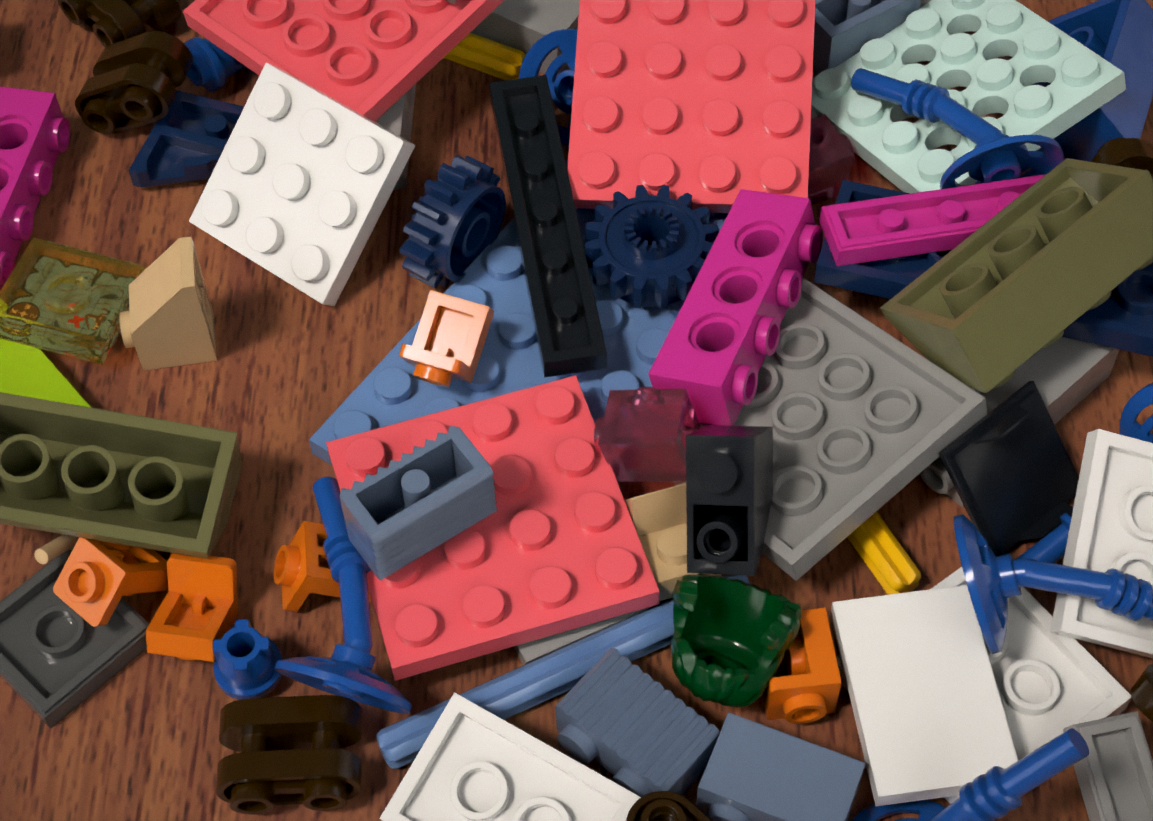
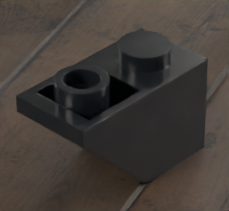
[686,425,773,576]

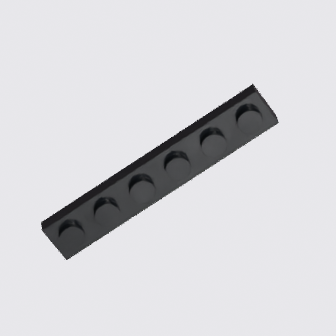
[489,75,607,378]

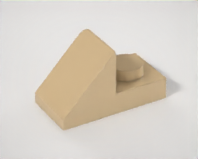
[625,483,721,601]

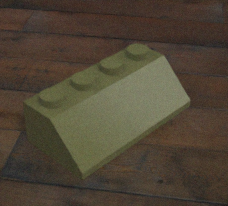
[880,158,1153,393]
[0,392,242,559]

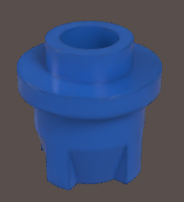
[185,37,246,92]
[213,619,283,700]

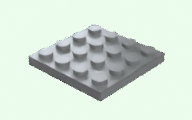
[617,277,988,581]

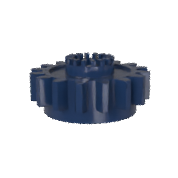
[400,155,506,288]
[585,185,719,309]

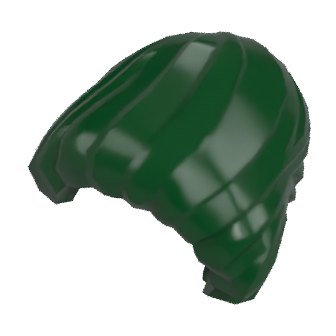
[671,573,801,707]

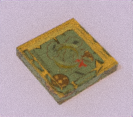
[0,237,147,365]

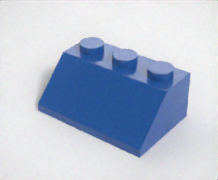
[1032,0,1153,162]

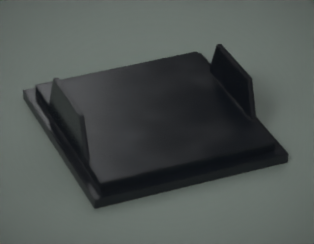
[938,381,1079,557]

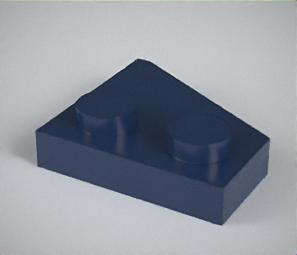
[129,90,244,188]

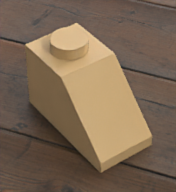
[120,236,217,371]

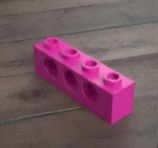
[0,86,71,294]
[648,189,823,426]

